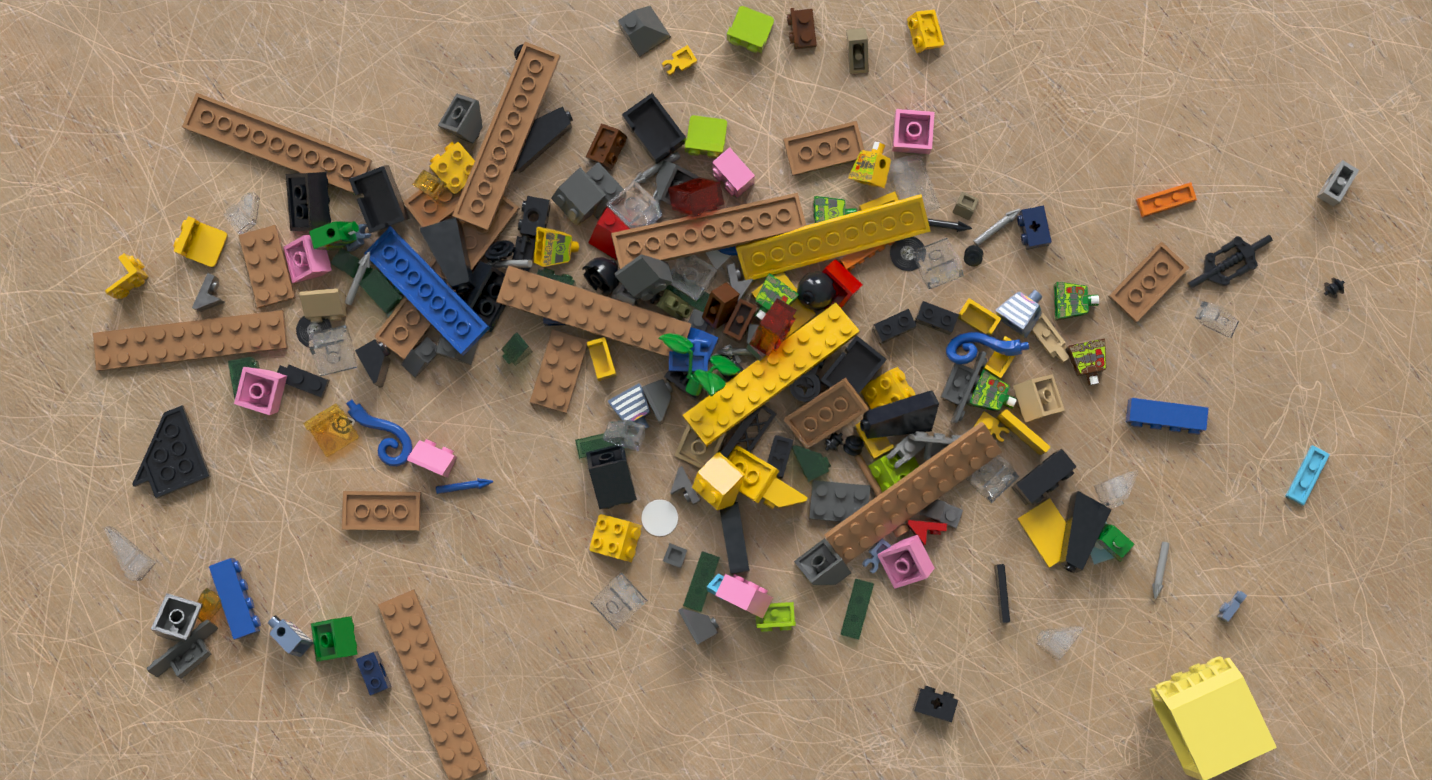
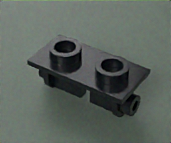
[512,235,536,272]

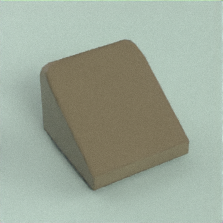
[953,192,979,220]

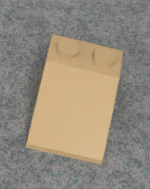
[674,400,729,468]

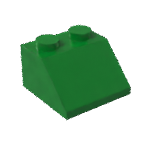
[311,616,358,662]

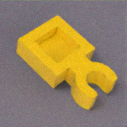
[662,45,697,76]
[973,411,1010,442]

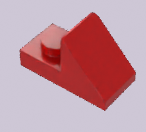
[906,520,947,545]

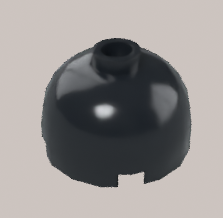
[582,257,619,296]
[797,271,836,310]

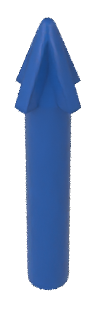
[436,478,493,494]

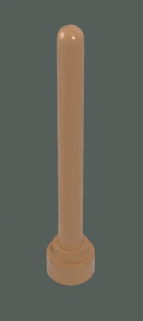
[854,454,910,538]

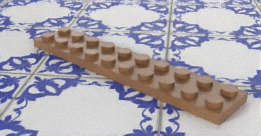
[452,42,561,231]
[182,92,372,194]
[611,193,807,269]
[374,196,520,359]
[496,265,691,358]
[93,310,288,371]
[824,422,1002,564]
[378,589,488,780]

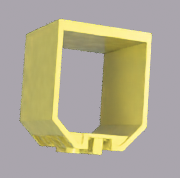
[1149,656,1277,780]

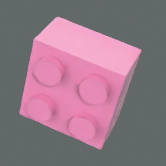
[892,109,935,154]
[712,147,755,198]
[716,574,773,619]

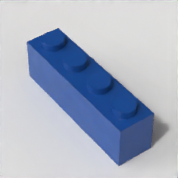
[1126,398,1209,435]
[209,558,261,639]

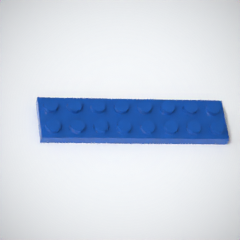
[364,226,490,356]

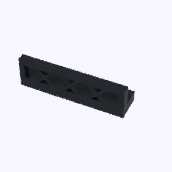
[721,405,777,458]

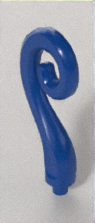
[946,332,1029,364]
[346,400,412,467]

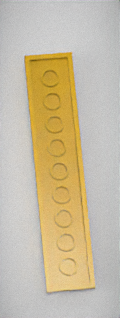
[736,194,931,280]
[683,303,860,447]

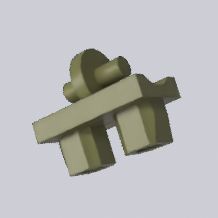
[656,289,692,320]

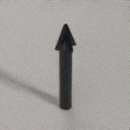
[928,219,972,232]

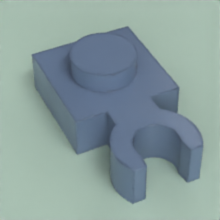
[346,224,372,252]
[862,538,891,573]
[1217,591,1247,622]

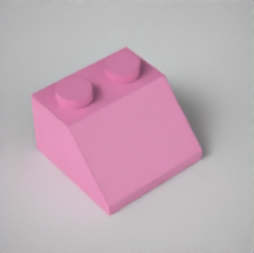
[283,235,332,283]
[234,367,287,415]
[407,439,457,478]
[877,535,935,589]

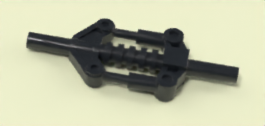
[1187,235,1273,289]

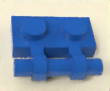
[669,337,708,372]

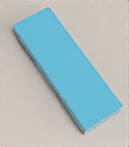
[1285,445,1330,505]

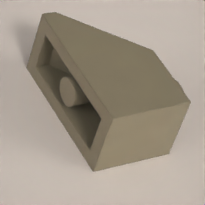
[846,28,869,74]

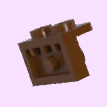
[787,8,817,49]
[586,123,627,170]

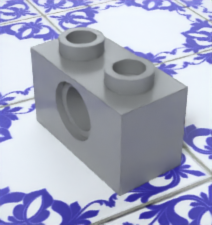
[1317,160,1359,206]

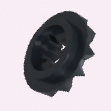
[485,240,515,262]
[789,371,821,402]

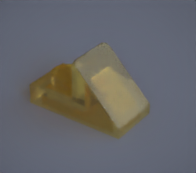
[412,169,448,202]
[197,588,222,622]

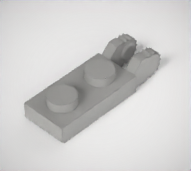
[886,433,929,469]

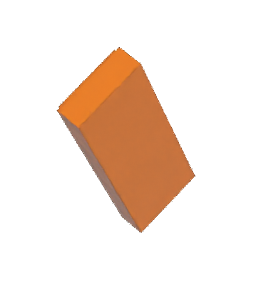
[1136,182,1197,218]

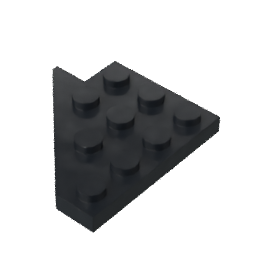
[132,405,211,499]

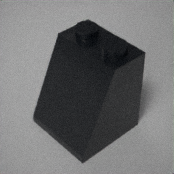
[586,443,637,510]

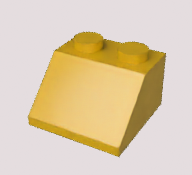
[692,452,745,511]
[762,477,808,509]

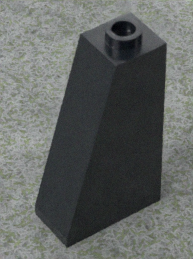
[516,106,573,173]
[420,218,475,292]
[860,390,939,439]
[1060,491,1112,573]
[720,502,750,574]

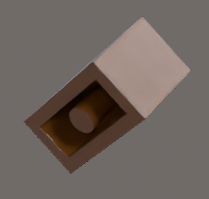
[702,282,740,329]
[723,298,757,343]

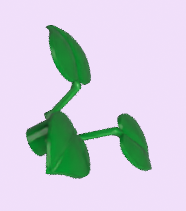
[658,333,741,397]

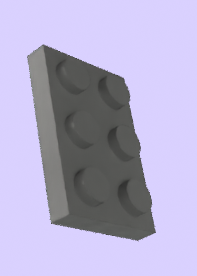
[809,480,870,522]

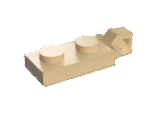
[1031,312,1070,363]

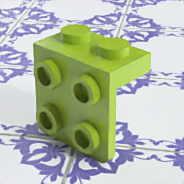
[727,6,774,53]
[685,115,727,158]
[868,453,919,492]
[755,602,796,632]

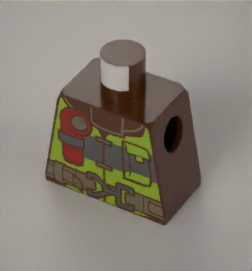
[1066,338,1106,386]

